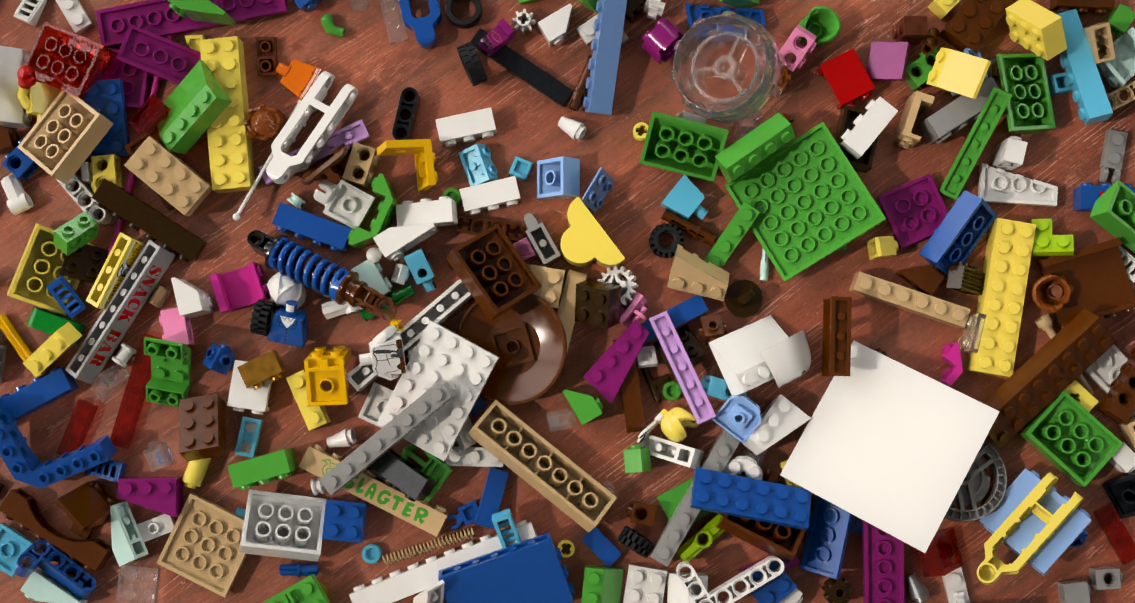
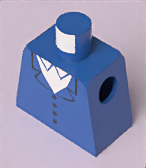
[267,300,309,348]

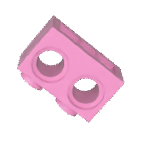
[775,24,817,72]

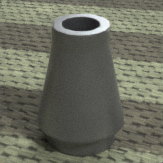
[905,573,930,603]

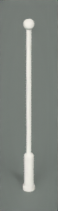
[233,100,301,221]

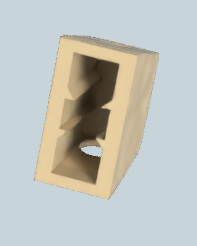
[1083,22,1116,64]

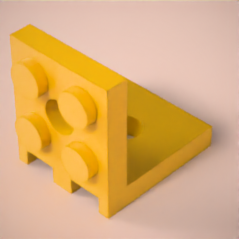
[376,139,438,192]
[304,345,352,406]

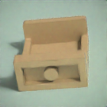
[893,91,935,149]

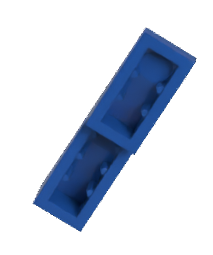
[641,295,709,344]

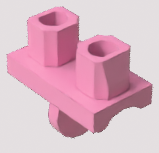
[620,293,647,328]

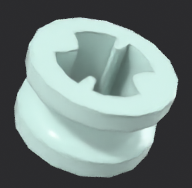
[286,192,306,209]

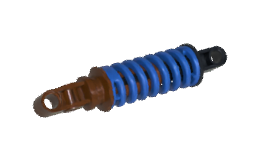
[247,230,397,320]

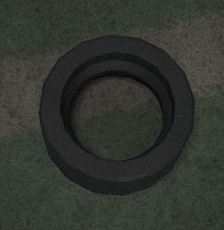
[446,0,482,29]

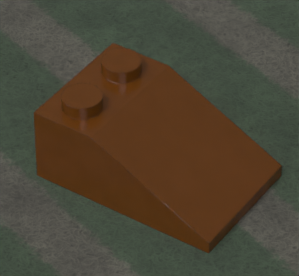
[55,480,118,530]

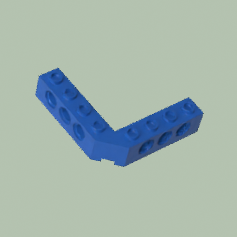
[0,397,117,489]

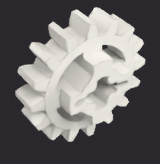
[597,266,638,306]

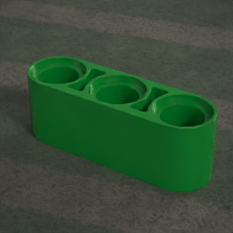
[26,307,86,344]

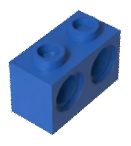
[2,137,40,181]

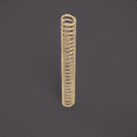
[382,527,475,565]

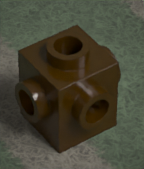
[821,578,853,603]

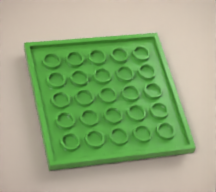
[724,122,887,282]

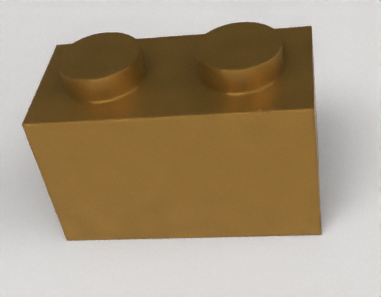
[237,350,287,390]

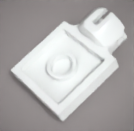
[313,179,375,230]

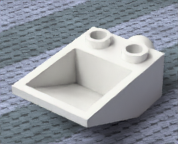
[366,223,439,263]

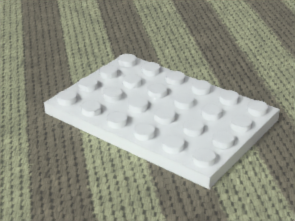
[376,320,499,461]

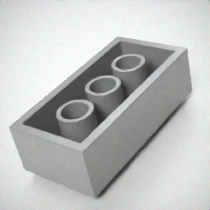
[917,76,999,145]

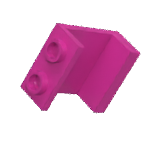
[209,262,269,313]

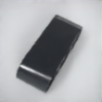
[392,87,420,140]

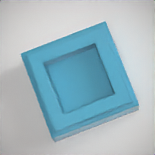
[509,156,533,181]

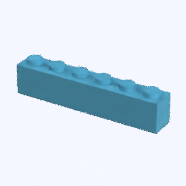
[1057,9,1113,126]

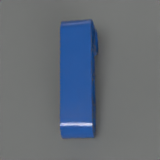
[14,539,97,599]

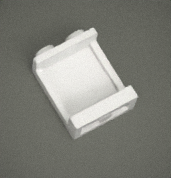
[227,360,272,415]

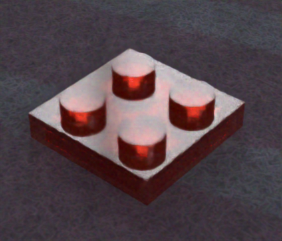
[128,93,171,138]

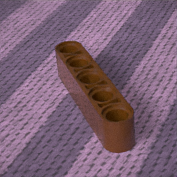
[613,339,646,433]

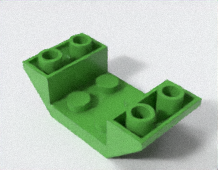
[348,173,398,249]
[144,337,192,407]

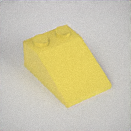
[926,47,991,99]

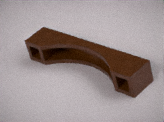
[0,488,113,571]

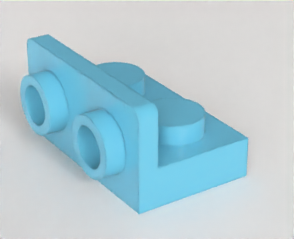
[458,144,498,186]

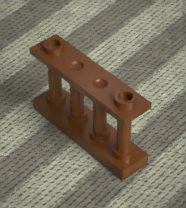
[822,296,852,377]

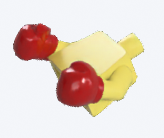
[17,65,84,121]

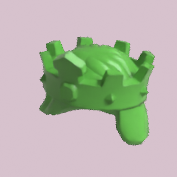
[798,6,841,48]

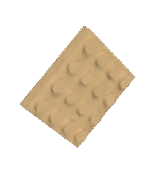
[157,492,247,598]

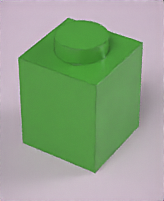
[1105,4,1135,38]
[623,444,651,473]

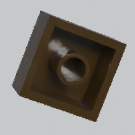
[575,279,622,329]

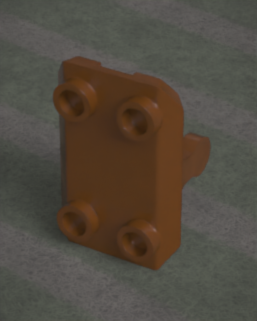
[301,143,352,185]

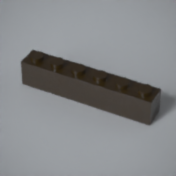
[91,178,207,263]

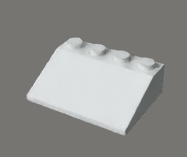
[709,315,789,396]
[239,489,327,562]

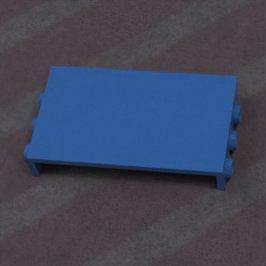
[438,532,576,603]

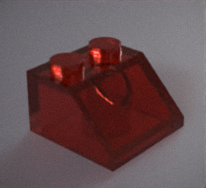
[915,527,963,577]

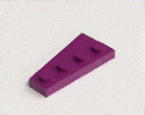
[583,320,649,403]

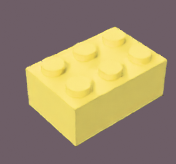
[1005,0,1067,61]

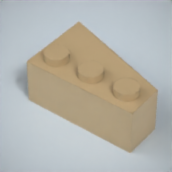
[667,244,729,301]

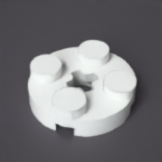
[723,456,763,480]

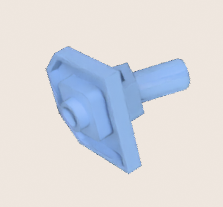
[712,395,762,443]

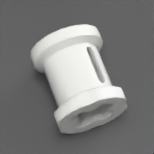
[111,343,137,368]

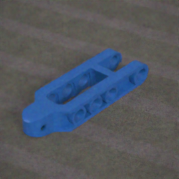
[399,0,442,49]

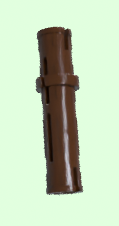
[567,55,592,111]
[661,208,717,246]

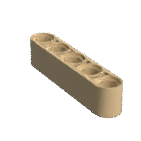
[557,269,587,356]

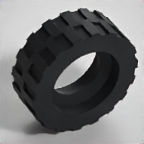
[457,41,488,86]

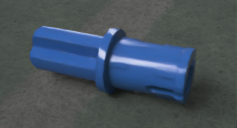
[279,562,319,578]

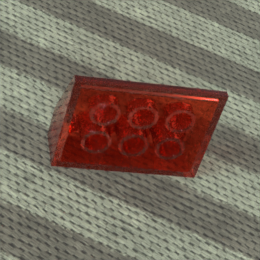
[25,21,116,99]

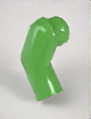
[321,14,345,38]

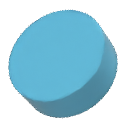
[362,543,382,564]

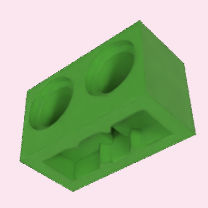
[904,47,939,91]
[54,211,98,256]

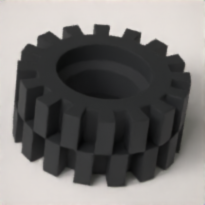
[649,223,684,258]
[250,299,276,336]
[617,526,655,558]

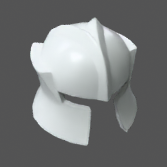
[267,272,306,309]

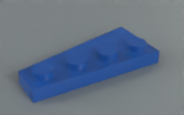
[685,3,766,40]

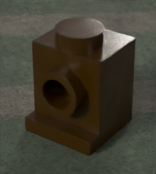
[625,0,646,24]

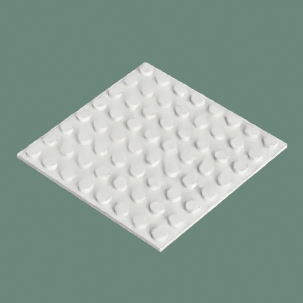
[780,340,1000,553]

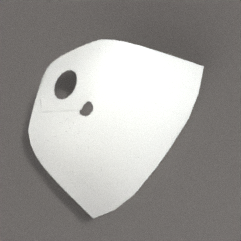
[761,330,811,388]

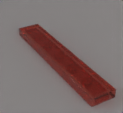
[110,333,162,449]

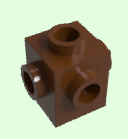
[698,313,727,346]

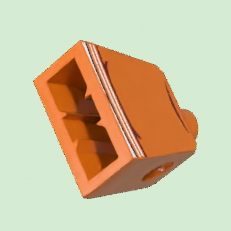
[276,59,323,100]

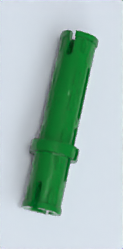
[360,283,416,322]

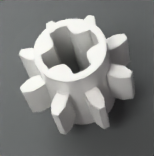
[643,0,666,20]
[512,9,536,34]

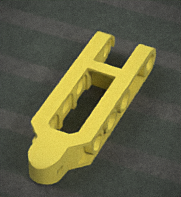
[977,472,1084,585]

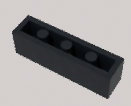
[367,449,435,502]

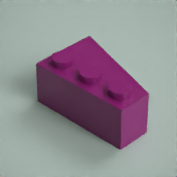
[118,476,183,517]

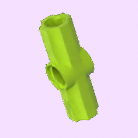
[676,513,724,562]

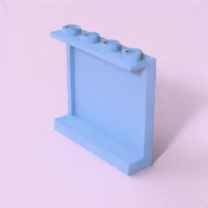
[979,468,1092,576]

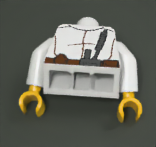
[359,319,407,381]

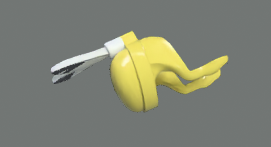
[637,407,698,444]

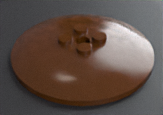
[456,294,567,405]

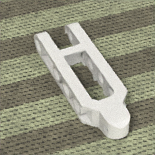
[266,71,358,184]

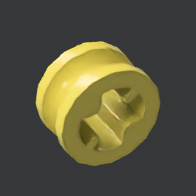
[633,122,649,141]
[557,540,575,558]

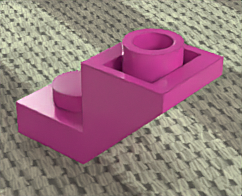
[939,342,963,387]

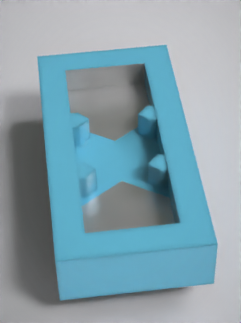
[234,416,263,458]

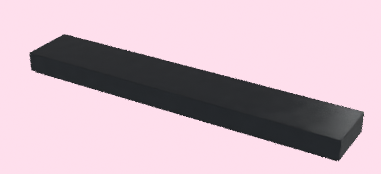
[471,28,573,107]

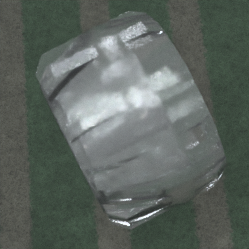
[670,11,786,126]

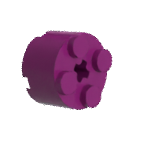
[642,17,685,64]

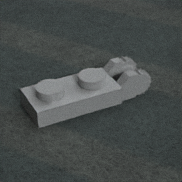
[1099,129,1128,184]

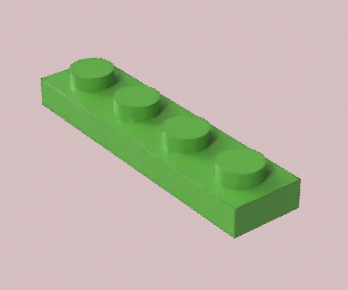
[704,201,761,268]

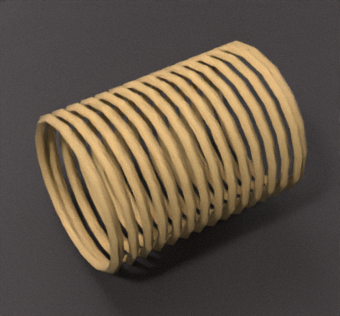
[149,285,171,308]

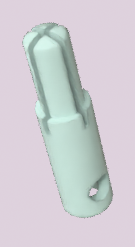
[759,248,769,281]

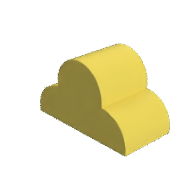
[560,197,625,268]

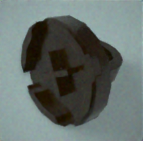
[724,279,763,318]

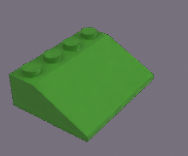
[996,53,1056,135]
[155,60,232,154]
[639,111,729,182]
[1018,390,1124,487]

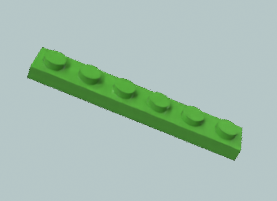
[939,86,1013,200]

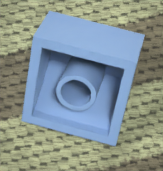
[537,156,580,199]

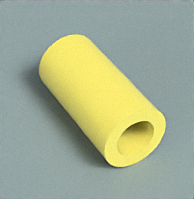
[182,458,211,489]

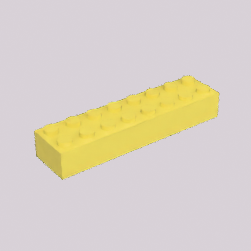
[199,36,256,194]
[967,218,1036,378]

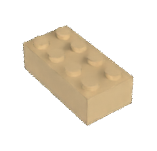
[124,136,212,216]

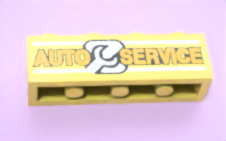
[86,232,146,310]

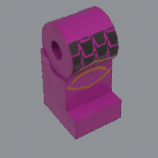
[478,18,516,56]

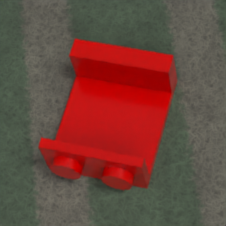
[816,48,875,109]

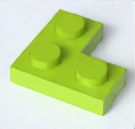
[1031,218,1074,256]

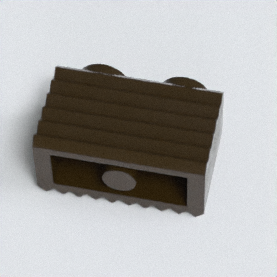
[946,262,985,295]

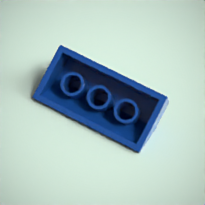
[919,190,997,276]

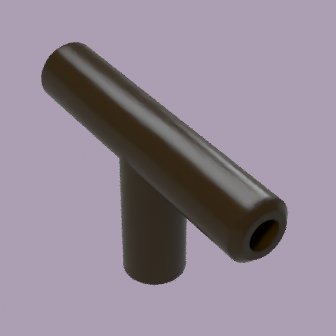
[641,367,670,403]

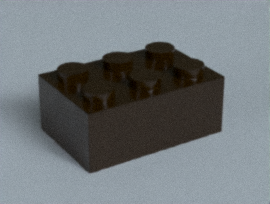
[834,105,878,173]

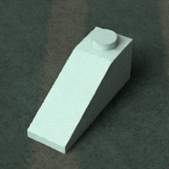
[110,501,149,567]
[20,568,88,603]

